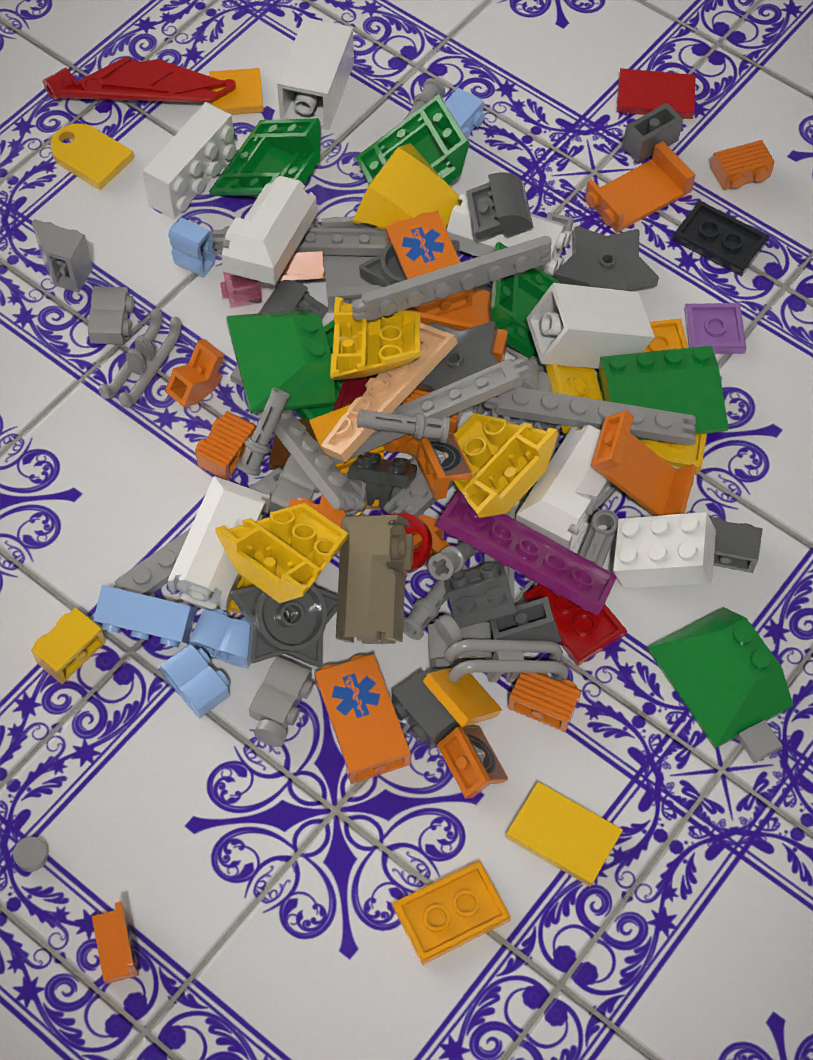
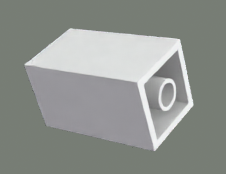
[277,17,354,130]
[526,283,655,369]

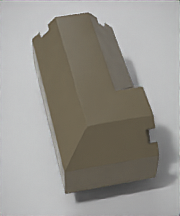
[336,515,414,644]

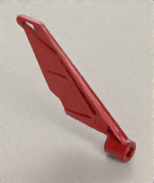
[43,57,236,103]

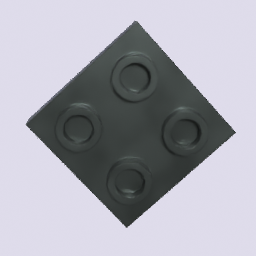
[348,452,418,508]

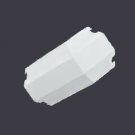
[221,176,317,285]
[515,425,611,550]
[168,476,270,611]

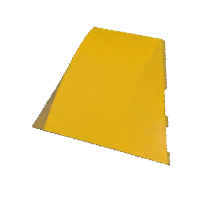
[352,143,463,230]
[330,297,421,380]
[453,413,558,518]
[215,503,348,603]

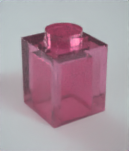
[220,272,262,309]

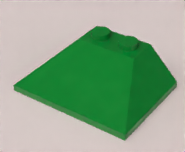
[355,94,470,184]
[209,118,321,196]
[491,242,563,358]
[226,309,335,414]
[647,607,793,749]

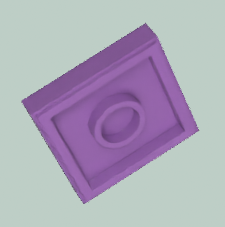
[684,303,747,354]

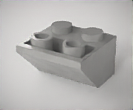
[32,219,93,293]

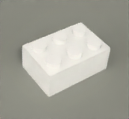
[613,512,716,588]

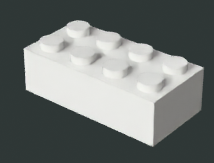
[143,102,236,219]

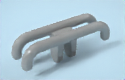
[99,309,181,407]
[444,639,568,683]

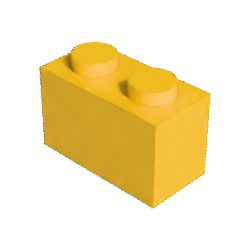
[31,607,106,684]

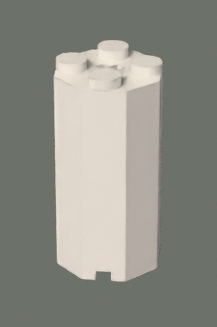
[447,192,572,276]

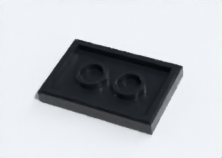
[672,200,769,277]

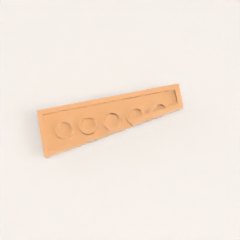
[321,323,458,462]

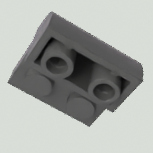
[466,172,534,240]
[259,280,328,319]
[444,562,517,629]

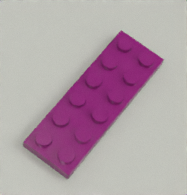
[436,489,617,616]

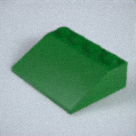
[598,346,729,440]

